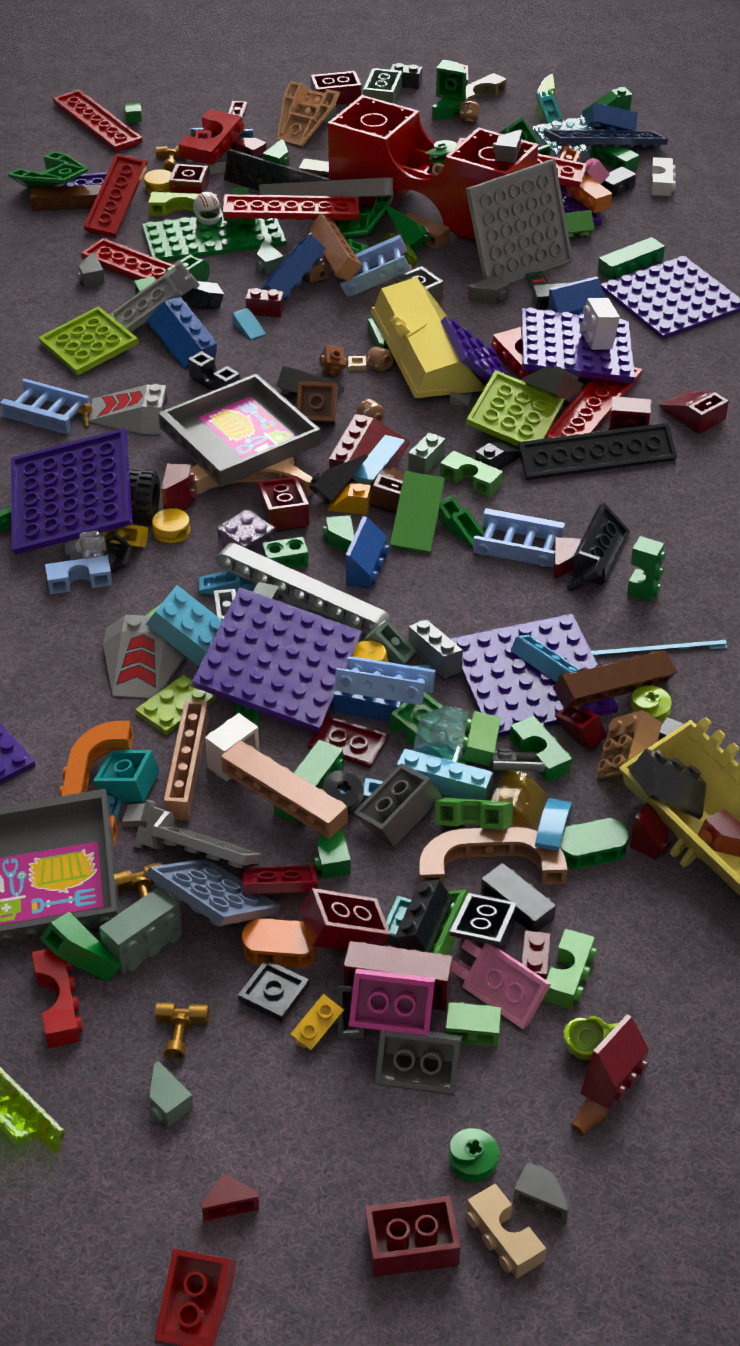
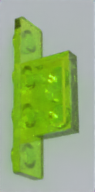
[0,1067,65,1153]

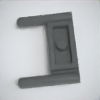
[492,749,545,772]

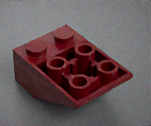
[659,391,729,433]

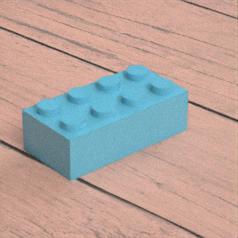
[145,585,222,666]

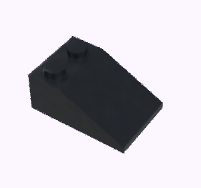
[449,893,517,946]

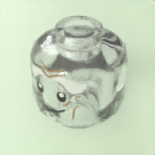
[75,530,107,559]

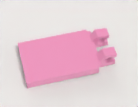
[452,939,551,1029]

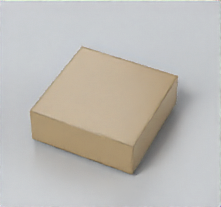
[348,356,367,371]

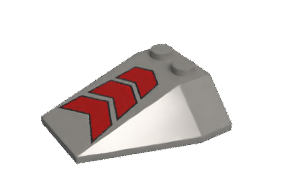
[88,384,170,436]
[103,615,186,699]

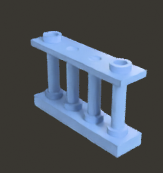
[340,235,411,296]
[0,379,90,435]
[473,508,565,567]
[334,656,436,705]

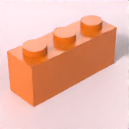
[566,173,612,213]

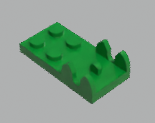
[389,692,471,765]

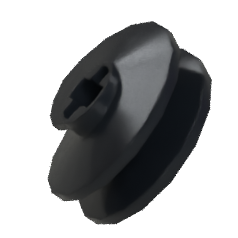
[322,771,364,815]

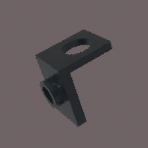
[102,532,133,573]

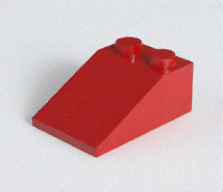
[154,1248,237,1346]

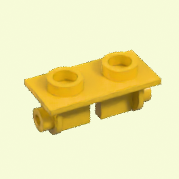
[290,994,344,1051]

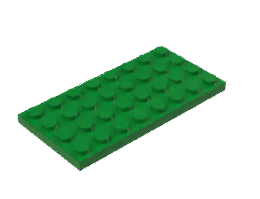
[142,213,286,261]

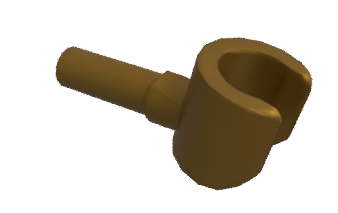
[77,403,93,428]

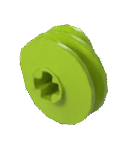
[631,685,672,722]

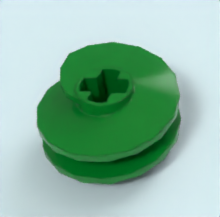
[428,141,457,163]
[449,1128,499,1182]

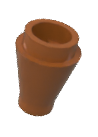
[571,1098,609,1136]

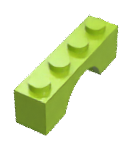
[149,192,217,216]

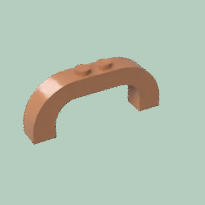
[419,827,567,885]

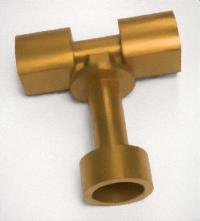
[156,146,181,172]
[116,861,162,898]
[155,1002,210,1060]

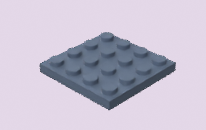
[146,858,281,926]

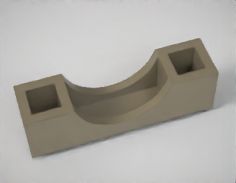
[466,73,507,100]

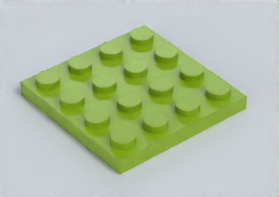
[38,306,139,376]
[466,370,565,446]

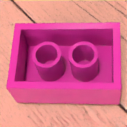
[349,969,435,1036]

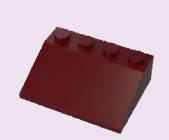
[329,414,410,485]

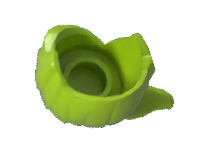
[563,1016,618,1061]

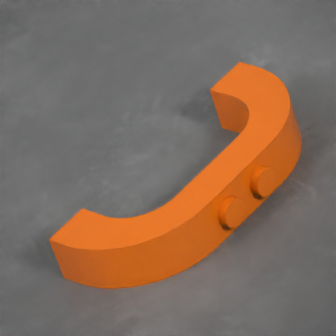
[59,721,134,849]

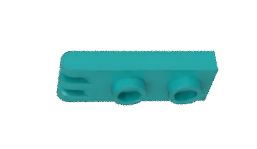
[536,89,563,126]

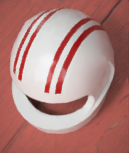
[193,192,222,225]

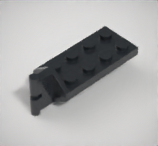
[567,502,630,591]

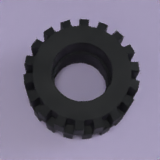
[129,469,160,521]

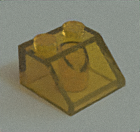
[491,771,549,830]

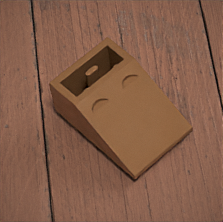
[595,710,662,780]

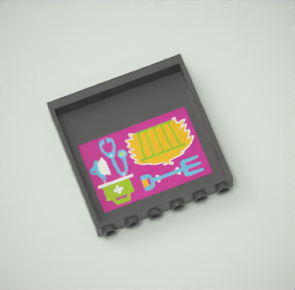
[158,374,321,487]
[0,789,120,945]

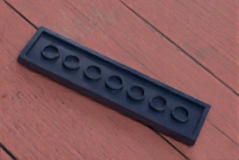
[544,130,669,147]

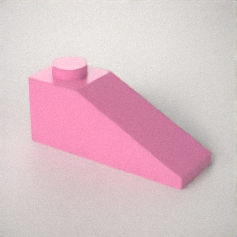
[585,158,610,184]

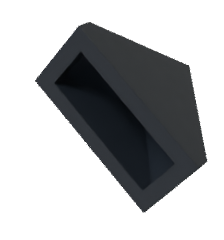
[337,986,364,1039]

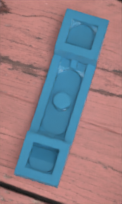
[535,798,573,851]

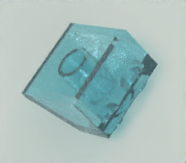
[413,706,469,762]

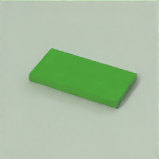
[390,471,445,553]

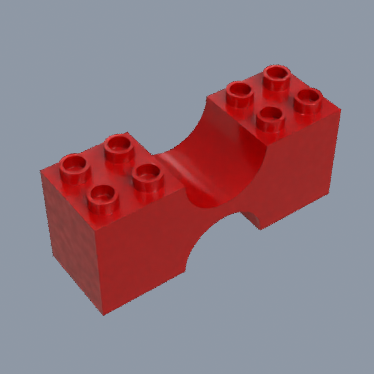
[328,95,538,239]

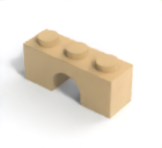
[466,1184,546,1279]

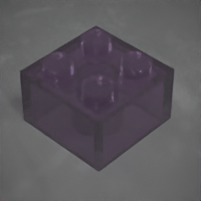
[217,509,276,555]

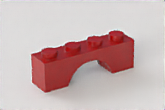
[32,949,83,1048]

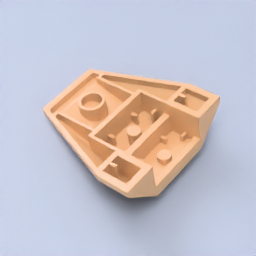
[277,81,340,147]

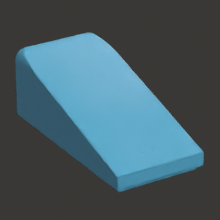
[233,308,266,340]

